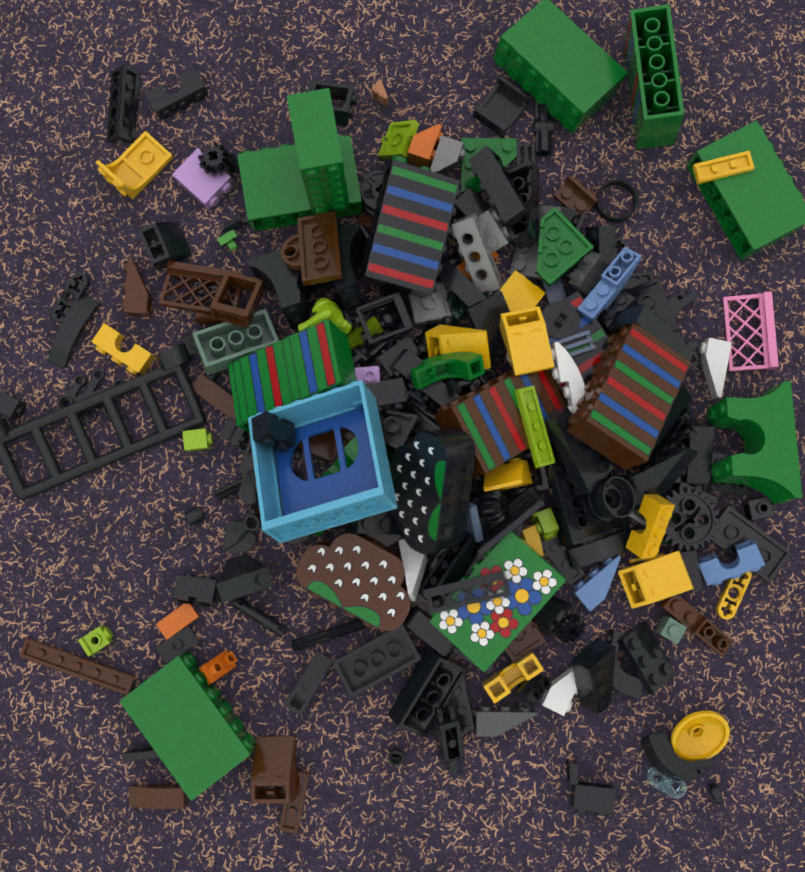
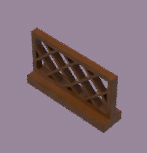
[159,260,244,314]

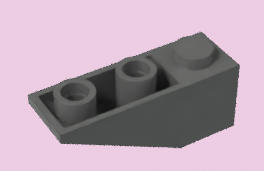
[475,705,536,737]

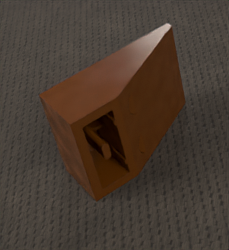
[251,736,298,804]

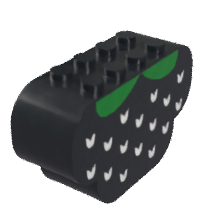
[390,427,476,555]

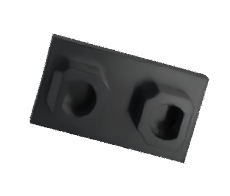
[515,673,551,709]

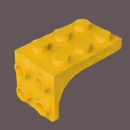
[95,131,174,200]

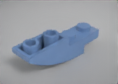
[577,246,641,322]

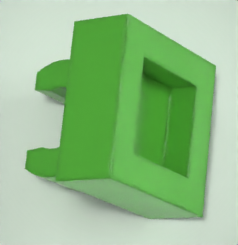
[217,230,237,251]

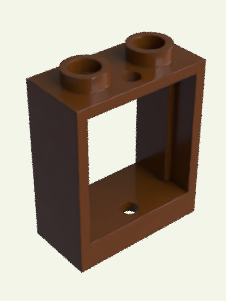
[210,271,264,328]

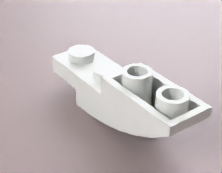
[550,342,586,414]

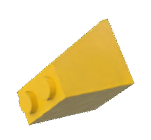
[499,270,545,312]

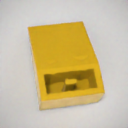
[499,306,554,376]
[425,324,491,369]
[618,551,694,609]

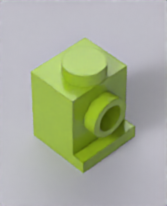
[530,508,559,541]
[78,625,114,657]

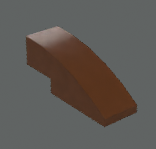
[129,783,187,809]

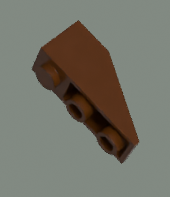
[121,256,152,317]

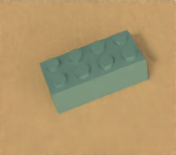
[192,309,279,375]

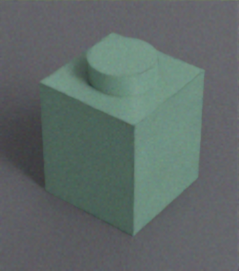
[655,615,687,645]

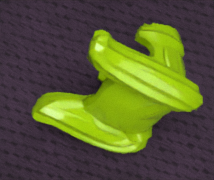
[298,297,352,334]

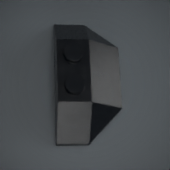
[418,531,475,602]

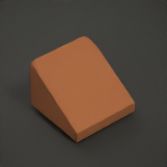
[372,79,388,107]

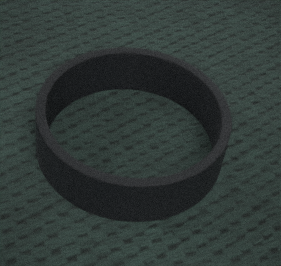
[595,179,638,222]

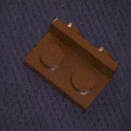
[553,175,598,215]

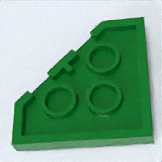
[461,138,517,194]
[537,207,594,287]

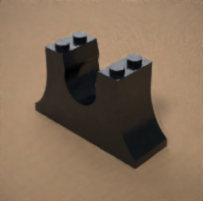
[248,222,366,329]

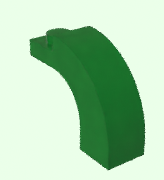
[410,352,485,390]

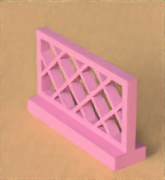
[723,291,779,372]

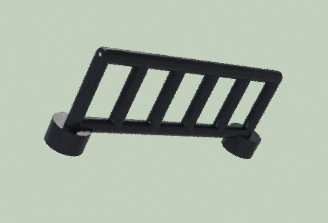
[0,343,207,500]

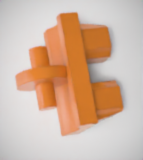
[198,650,237,685]

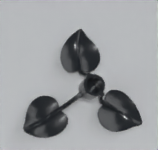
[222,469,312,553]

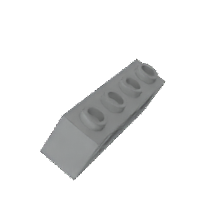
[451,213,503,294]

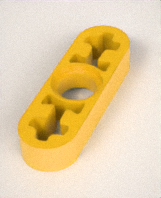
[715,571,752,620]

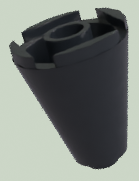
[533,595,572,636]

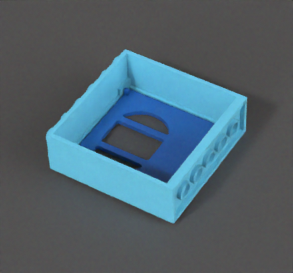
[248,380,398,543]

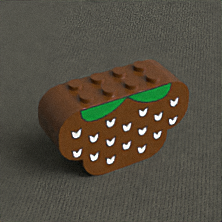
[296,531,412,631]

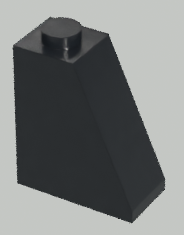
[215,554,274,603]

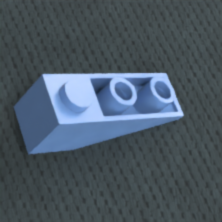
[572,555,621,612]

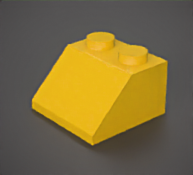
[483,457,533,492]

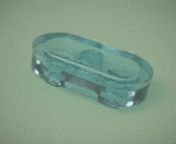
[647,767,687,798]

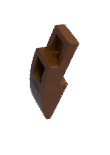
[660,594,734,657]

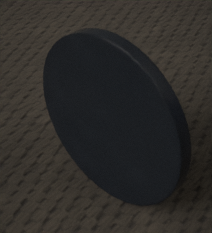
[542,301,580,340]

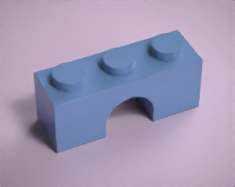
[698,539,765,586]

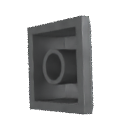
[430,135,466,175]

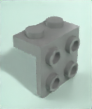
[478,206,511,253]

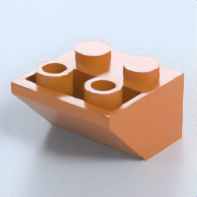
[407,124,444,168]

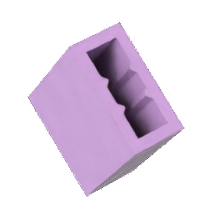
[172,148,233,209]

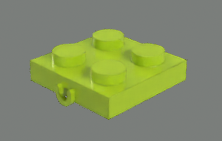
[378,120,419,160]

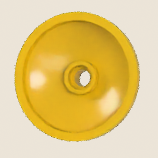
[671,711,730,762]

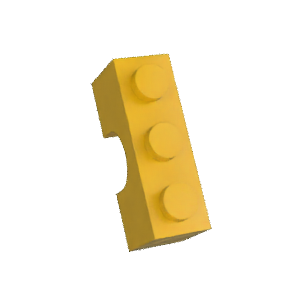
[91,323,156,375]
[626,494,675,559]
[482,651,544,704]

